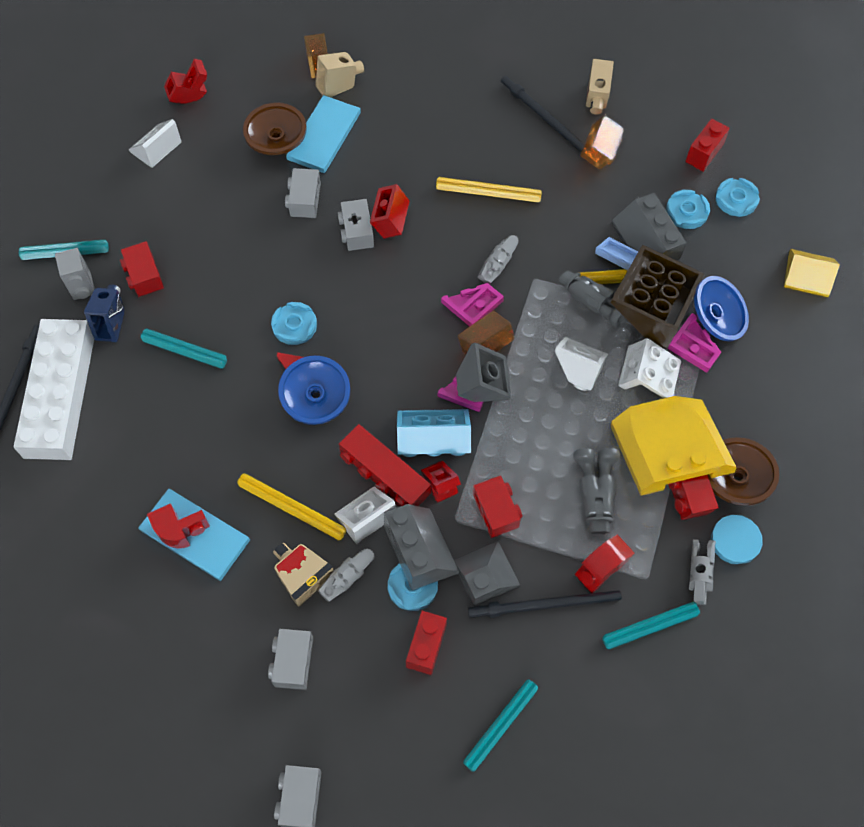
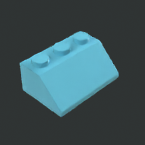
[397,409,471,457]

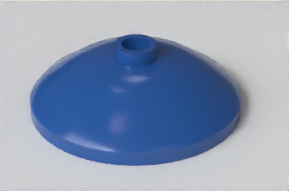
[694,276,749,342]
[278,356,350,425]

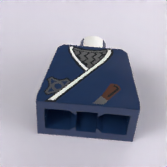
[84,284,124,342]

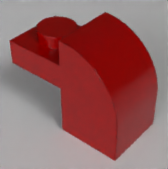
[164,59,207,104]
[147,503,210,548]
[575,534,635,593]

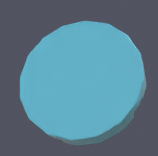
[715,178,760,217]
[666,190,710,229]
[271,302,317,345]
[711,515,763,565]
[388,563,438,611]

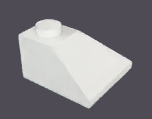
[555,337,608,391]

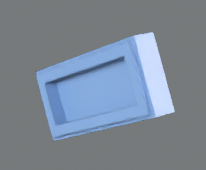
[595,237,638,270]

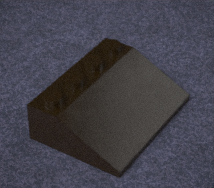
[610,245,704,349]

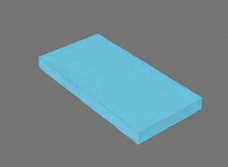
[286,95,361,173]
[139,489,250,581]

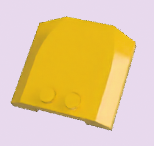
[611,396,736,496]

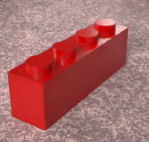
[339,424,431,507]

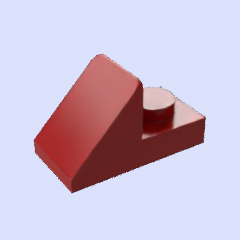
[421,460,461,502]

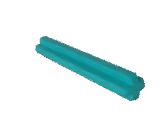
[19,239,109,260]
[141,329,227,368]
[602,602,700,649]
[463,679,538,771]

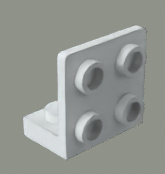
[618,338,681,398]

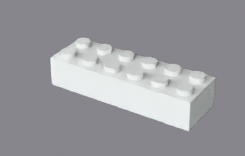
[14,319,94,460]

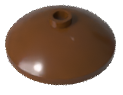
[243,103,307,155]
[707,437,780,506]

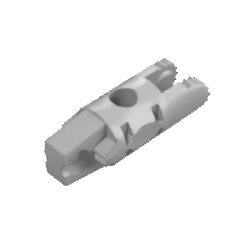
[478,235,519,284]
[689,539,716,605]
[318,548,374,602]

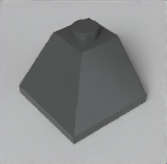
[456,343,511,402]
[454,541,520,607]

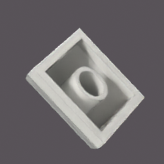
[128,119,182,168]
[334,487,396,544]

